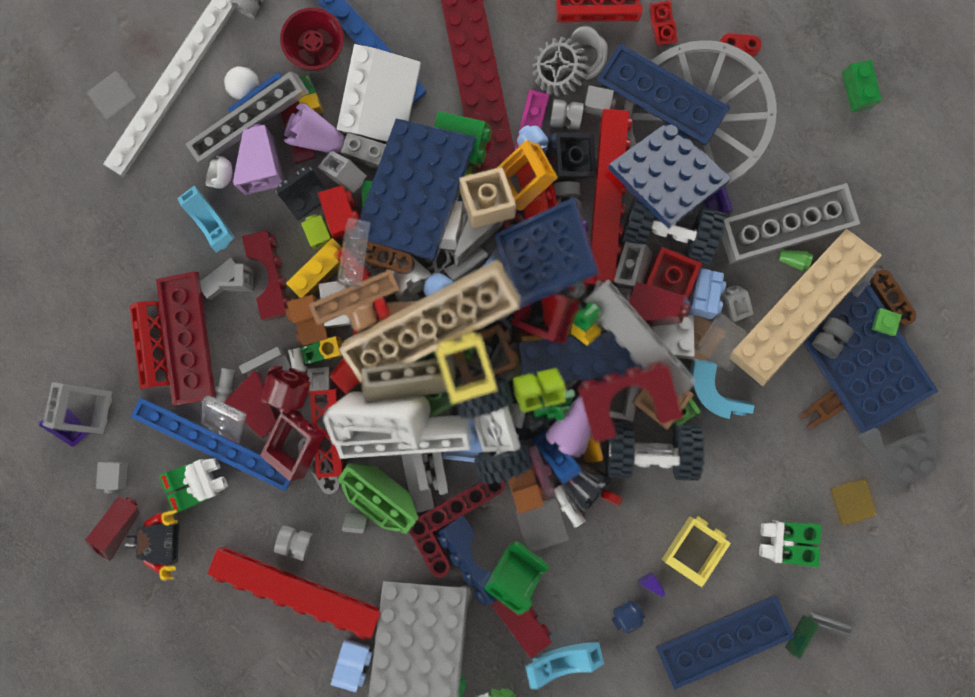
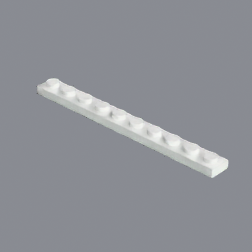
[103,0,235,177]

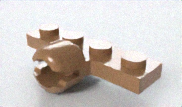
[308,270,399,332]

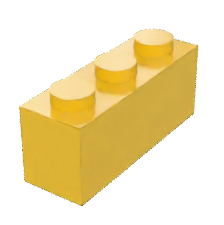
[286,238,342,298]

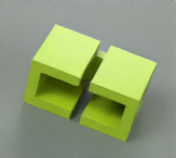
[513,368,565,412]

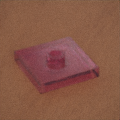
[529,446,555,498]

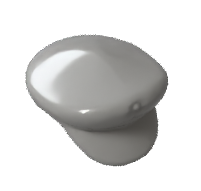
[566,26,608,80]

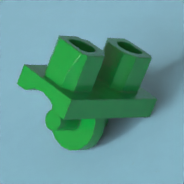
[533,387,575,422]

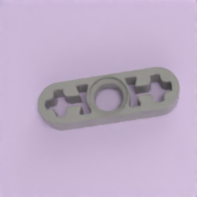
[298,438,341,494]

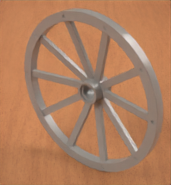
[624,41,777,186]

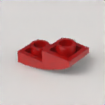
[649,0,678,46]

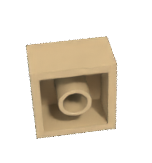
[460,167,516,229]

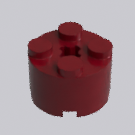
[261,366,311,414]

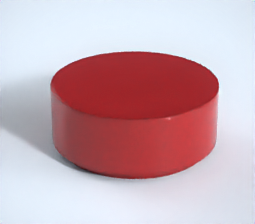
[374,297,390,321]
[600,490,623,506]

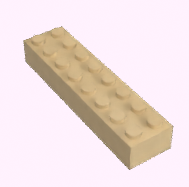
[729,229,882,386]
[339,260,520,384]

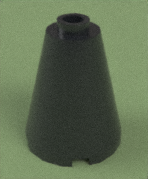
[508,380,556,441]
[551,458,612,512]

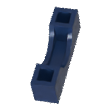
[436,515,498,606]

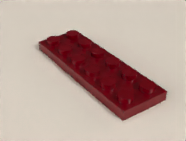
[156,271,216,406]

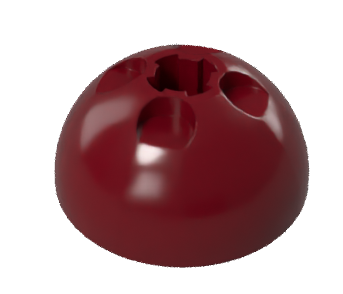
[280,7,344,71]

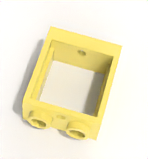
[436,332,497,404]
[662,516,731,587]

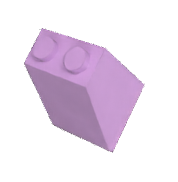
[233,124,285,195]

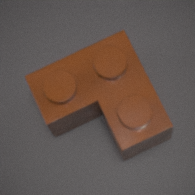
[285,295,330,346]
[508,464,546,514]

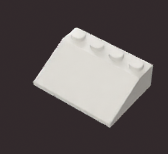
[337,44,421,143]

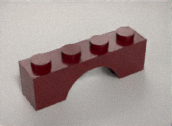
[242,230,290,321]

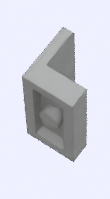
[217,264,254,292]
[239,347,292,381]

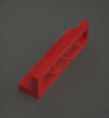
[556,0,643,23]
[129,301,170,390]
[310,388,346,478]

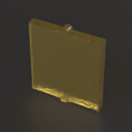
[830,479,877,525]

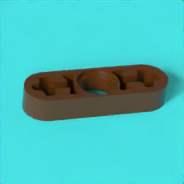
[353,240,415,274]
[869,270,916,326]

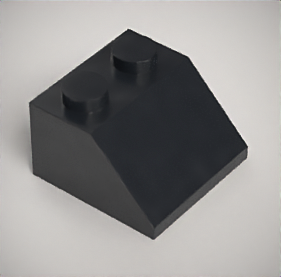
[545,133,596,181]

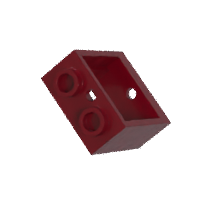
[512,293,580,343]
[260,410,325,481]

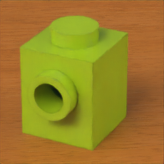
[301,214,332,250]

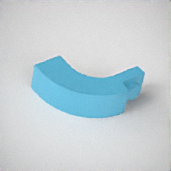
[177,186,235,253]
[690,358,755,419]
[526,642,604,689]

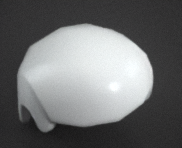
[224,66,259,99]
[206,155,233,189]

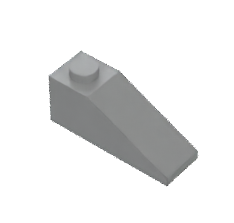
[454,217,504,266]

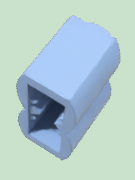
[331,638,372,692]

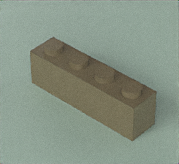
[362,357,456,403]

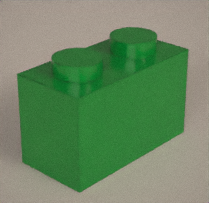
[842,59,882,113]

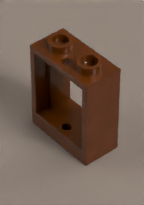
[453,324,519,384]

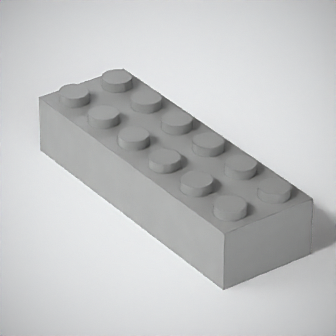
[721,183,860,264]

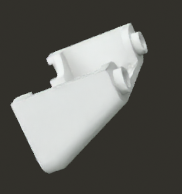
[324,392,431,449]

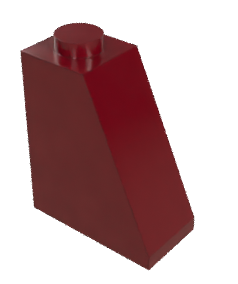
[628,282,691,327]
[224,371,279,438]
[85,496,140,561]

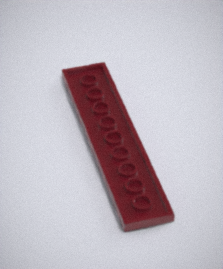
[440,0,515,174]

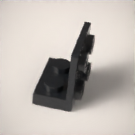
[275,167,327,221]

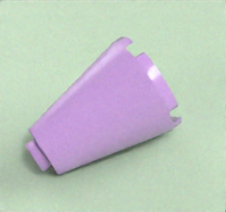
[284,103,345,153]
[546,396,591,457]

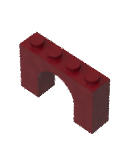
[578,361,683,443]

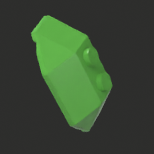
[337,464,418,534]

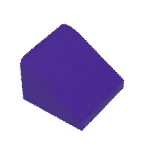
[637,572,665,597]

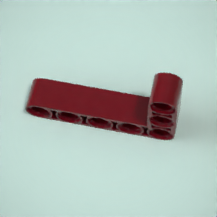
[409,480,505,577]

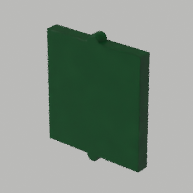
[785,615,819,659]

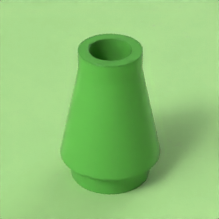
[779,249,813,271]

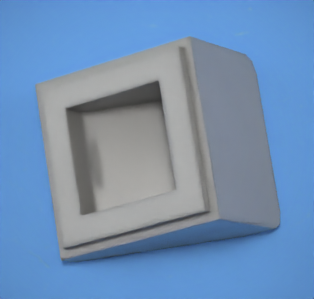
[342,513,368,534]

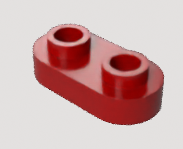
[719,33,762,58]

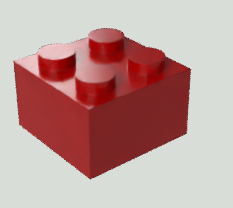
[318,185,360,242]
[644,247,702,299]

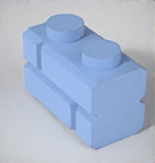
[689,268,726,319]

